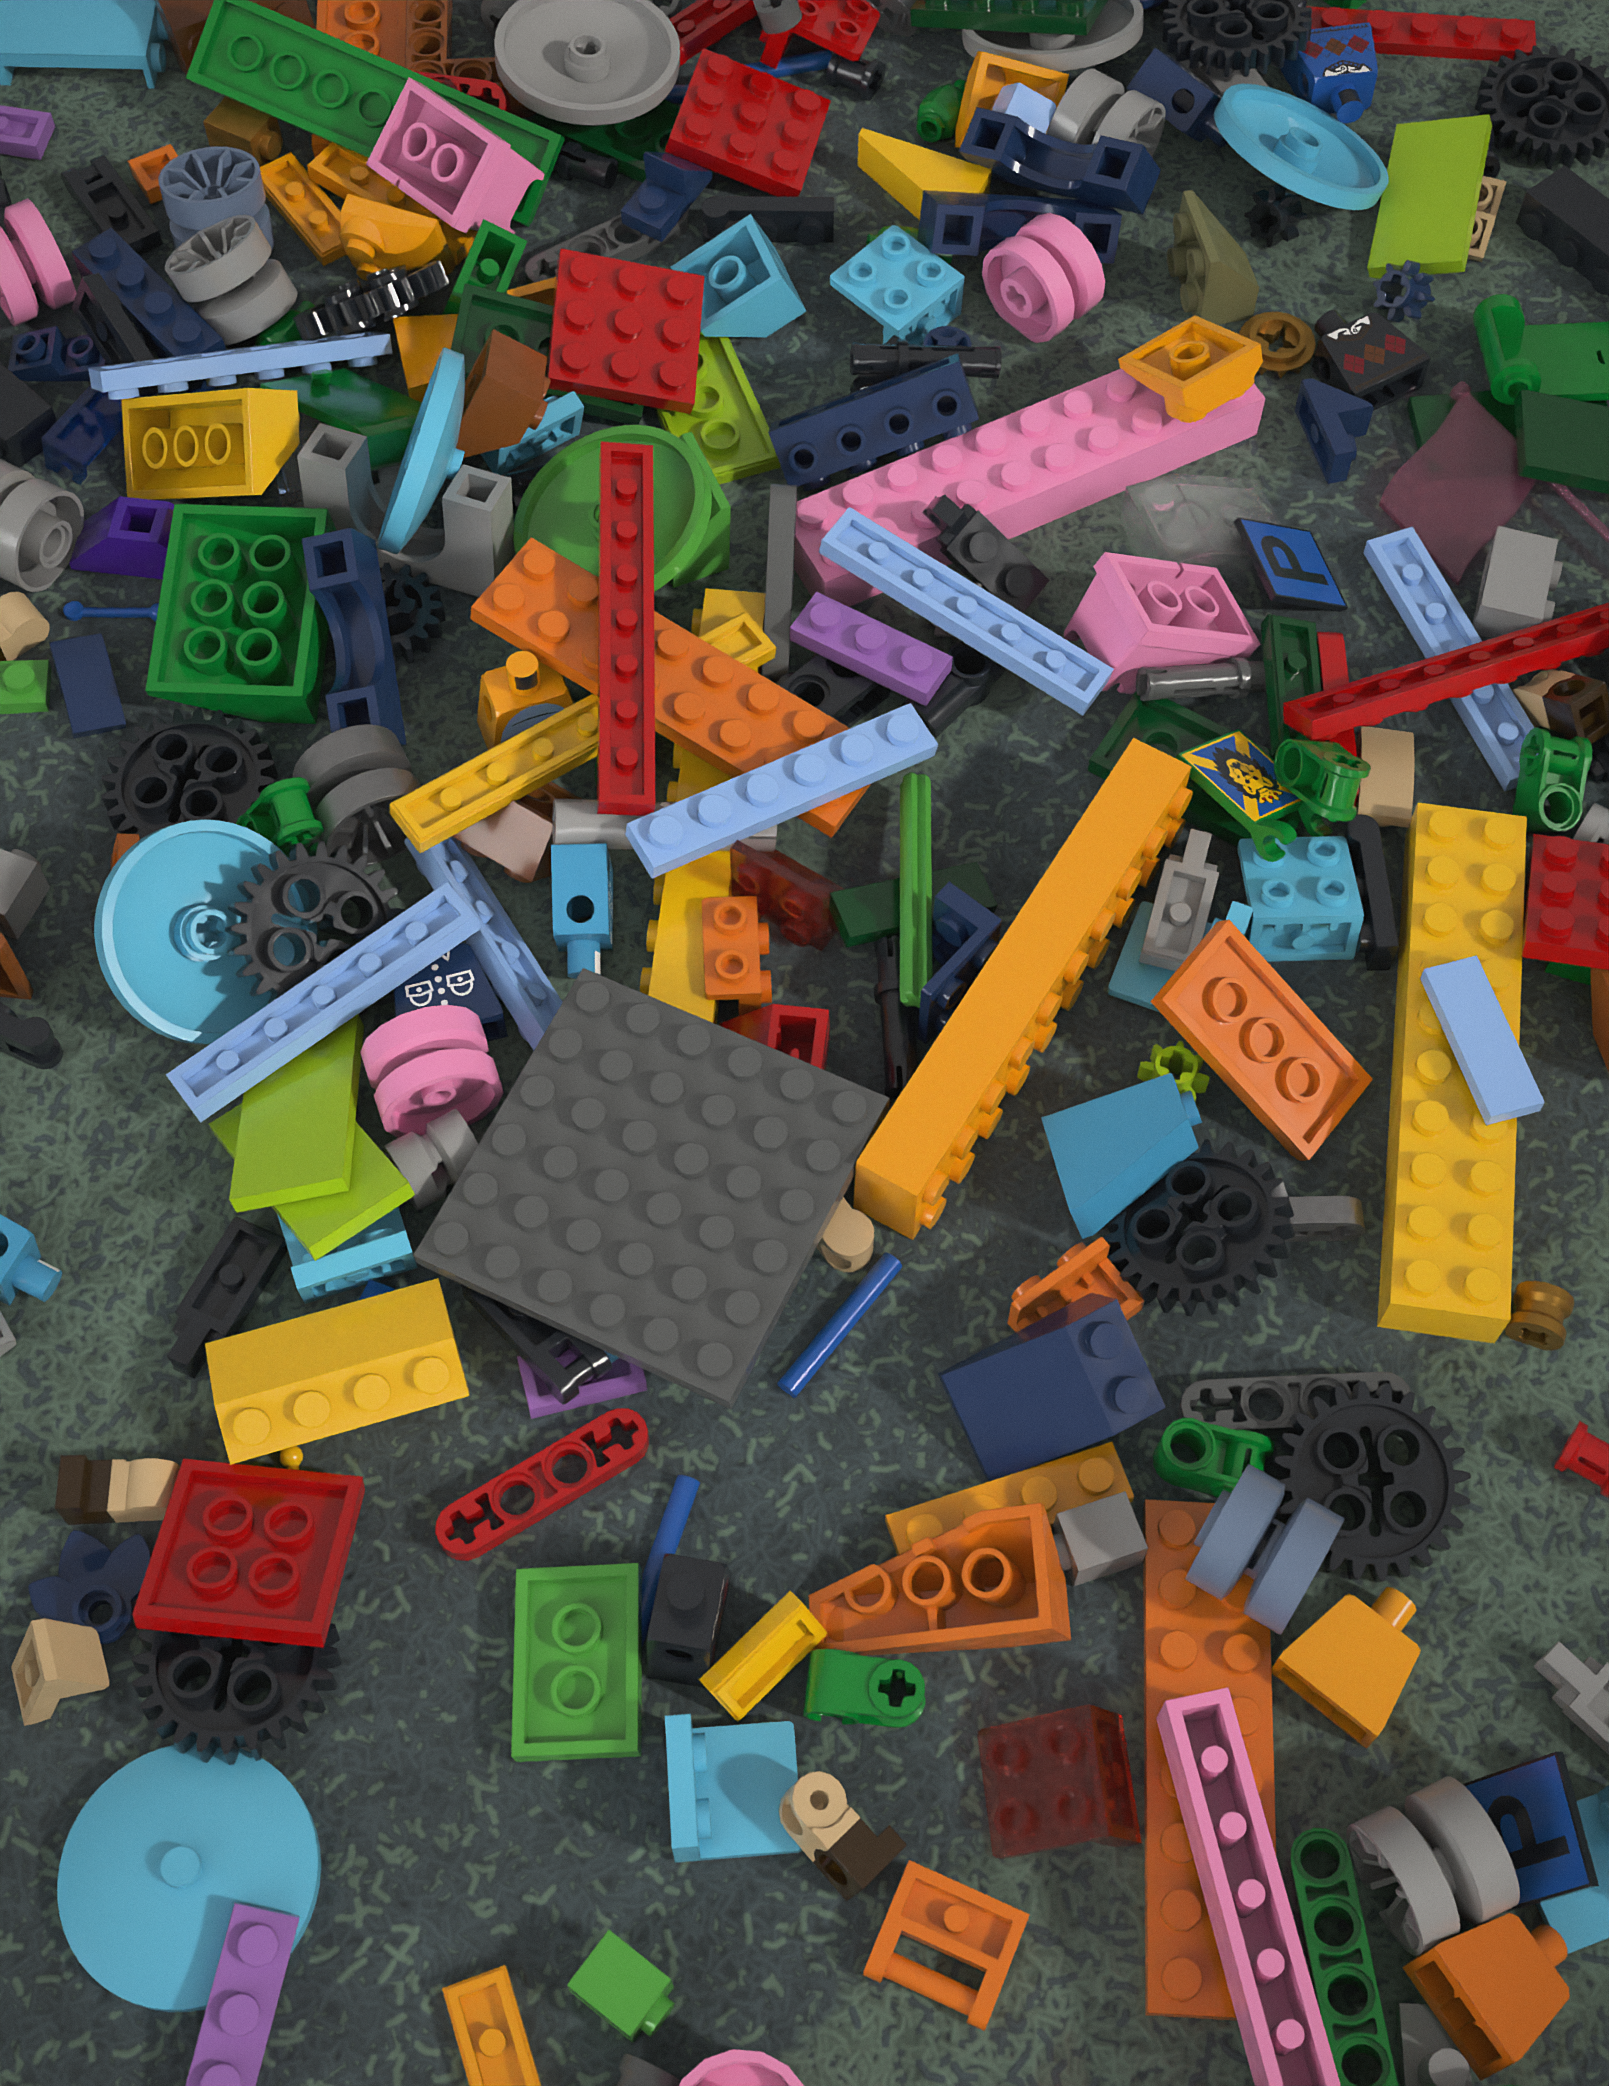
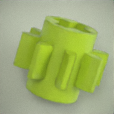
[1137,1041,1210,1101]

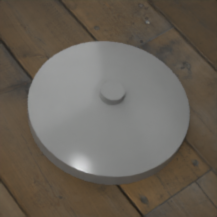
[495,0,680,125]
[962,0,1143,72]

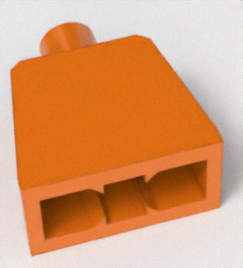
[1402,1913,1570,2081]

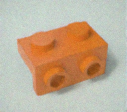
[702,896,772,1016]
[1007,1237,1145,1333]

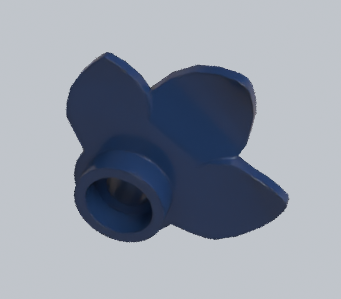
[29,1530,151,1645]

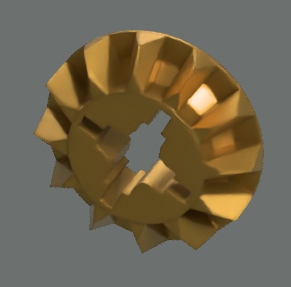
[1239,312,1316,379]

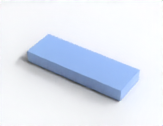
[1420,955,1545,1126]

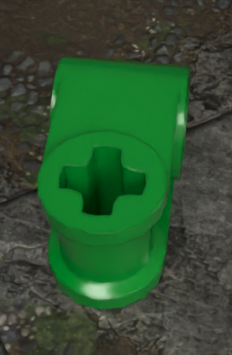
[1513,727,1592,834]
[1274,739,1371,821]
[236,777,324,858]
[1153,1418,1275,1498]
[803,1649,926,1728]

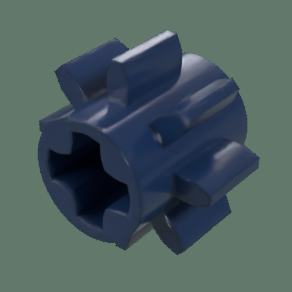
[1373,260,1435,322]

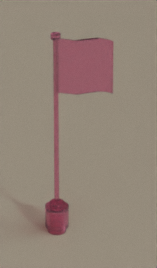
[1379,381,1609,585]

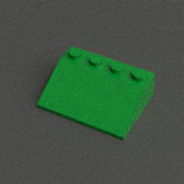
[145,504,337,724]

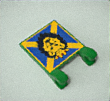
[1175,729,1337,862]

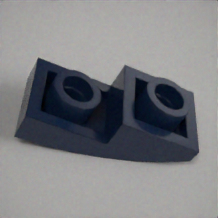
[8,326,108,382]
[49,633,126,739]

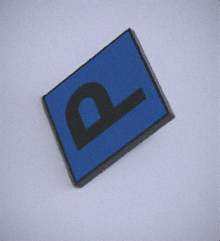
[1234,517,1348,612]
[1463,1751,1599,1913]

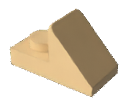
[11,1618,110,1726]

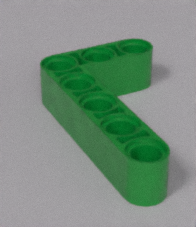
[1291,1828,1517,2086]

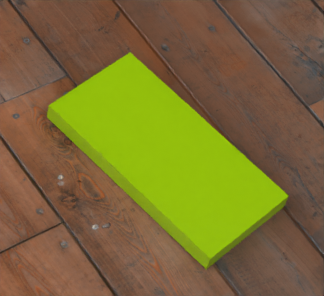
[1367,114,1492,279]
[653,331,781,485]
[229,1014,364,1213]
[209,1103,415,1261]

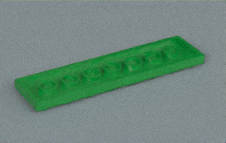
[186,0,565,227]

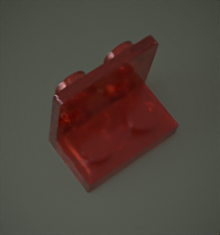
[730,840,844,952]
[977,1704,1142,1859]

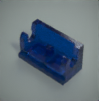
[42,385,142,485]

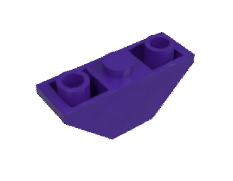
[69,496,174,579]

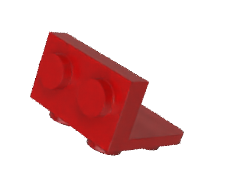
[759,0,881,69]

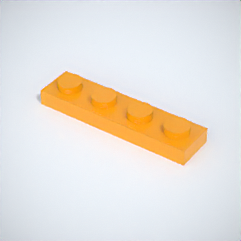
[307,143,478,265]
[885,1442,1135,1556]

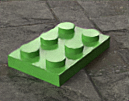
[511,1563,642,1762]

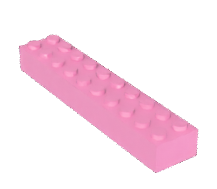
[794,369,1265,607]

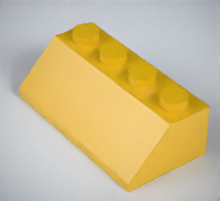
[121,388,300,500]
[205,1278,470,1465]

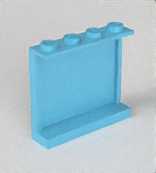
[0,0,169,88]

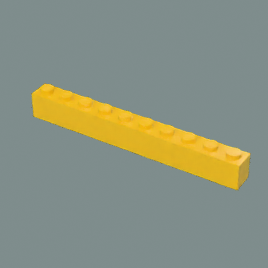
[640,588,766,1024]

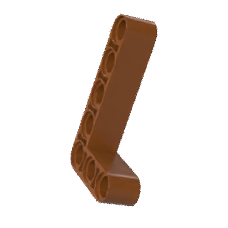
[405,0,536,118]

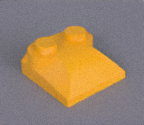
[955,51,1069,148]
[339,194,456,281]
[1118,315,1263,423]

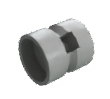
[383,1108,478,1211]

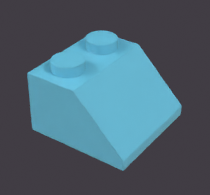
[671,214,806,337]

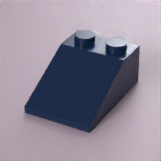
[938,1293,1166,1481]

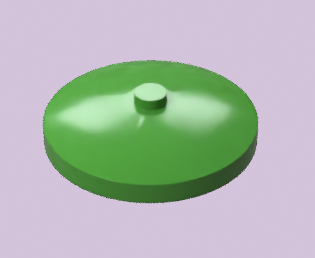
[513,425,712,592]

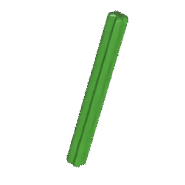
[900,772,932,1008]

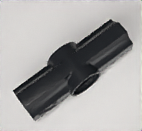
[901,641,1008,739]

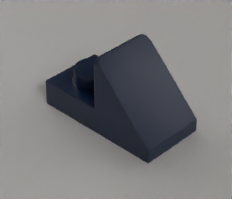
[621,151,712,242]
[1294,378,1374,484]

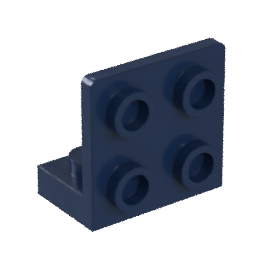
[917,882,1002,1044]

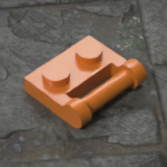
[863,1860,1030,2031]

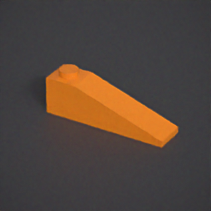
[809,1503,1071,1656]

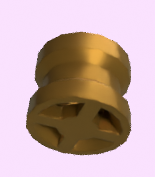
[1505,1281,1575,1350]

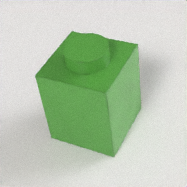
[567,1929,675,2043]

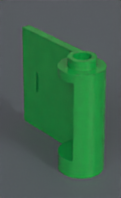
[1473,294,1609,405]
[260,369,422,471]

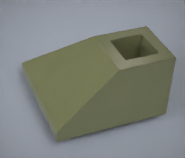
[1167,190,1259,325]

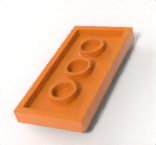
[1150,919,1373,1161]

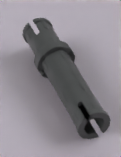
[1136,657,1266,701]

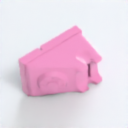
[366,77,544,234]
[1064,552,1261,694]

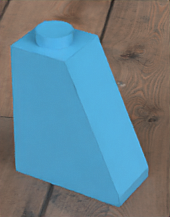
[1041,1072,1202,1239]

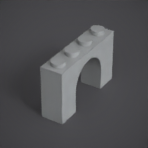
[297,423,515,597]

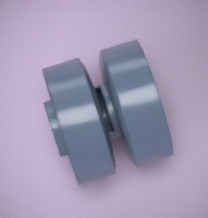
[158,146,275,250]
[1185,1464,1345,1635]

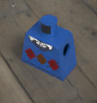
[1281,22,1378,124]

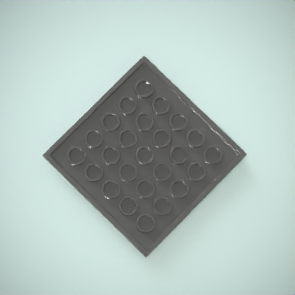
[413,968,890,1409]

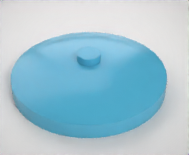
[1214,84,1389,210]
[377,347,465,555]
[94,819,317,1045]
[57,1742,321,2012]

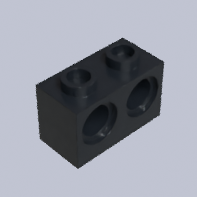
[776,653,890,728]

